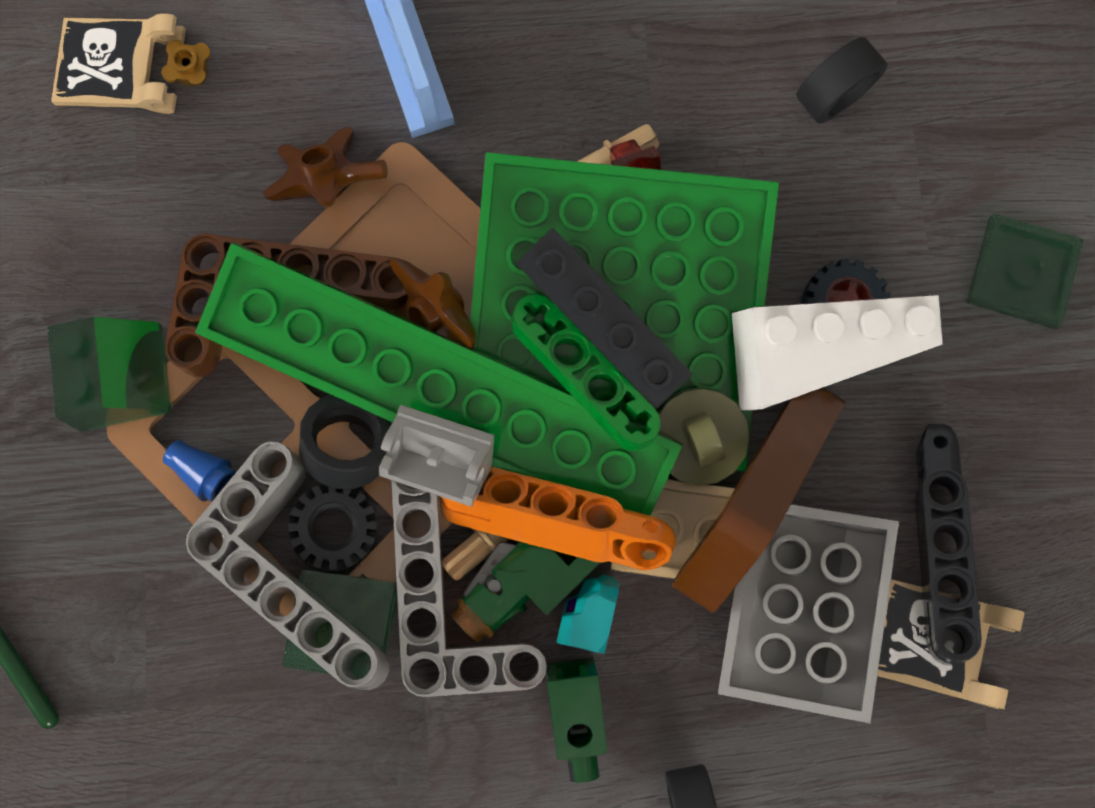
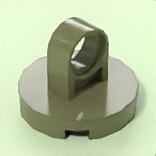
[658,387,750,485]

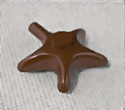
[263,127,388,208]
[390,258,476,350]

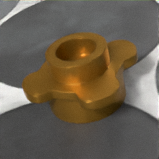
[161,39,211,86]

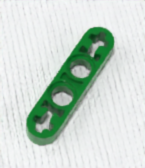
[511,294,661,452]

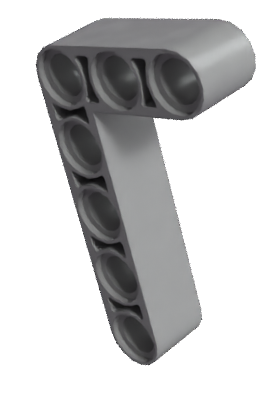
[186,441,390,690]
[391,480,547,697]

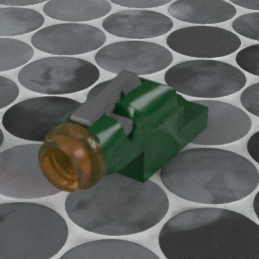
[450,541,600,644]

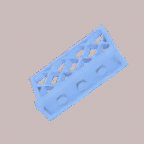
[364,0,455,138]

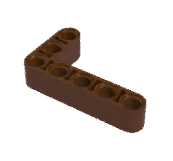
[165,234,408,377]
[671,387,846,614]

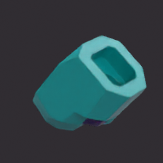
[556,574,620,654]

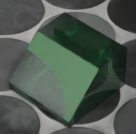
[48,317,172,432]

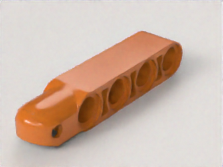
[440,467,676,571]

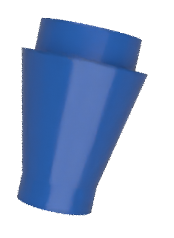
[163,440,236,502]

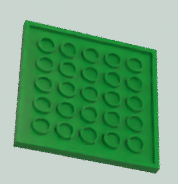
[470,152,779,472]

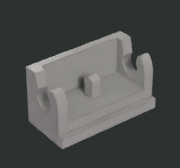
[379,405,494,507]

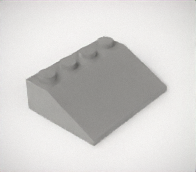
[718,505,899,724]

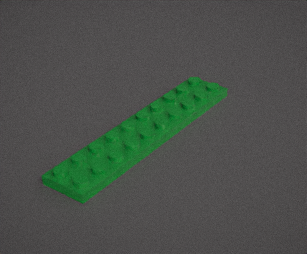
[195,243,683,516]

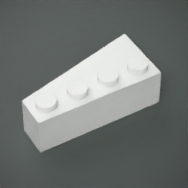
[732,295,943,410]

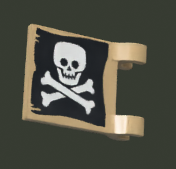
[51,14,186,114]
[877,579,1025,709]

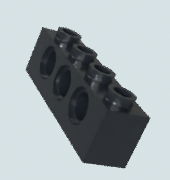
[516,228,693,409]

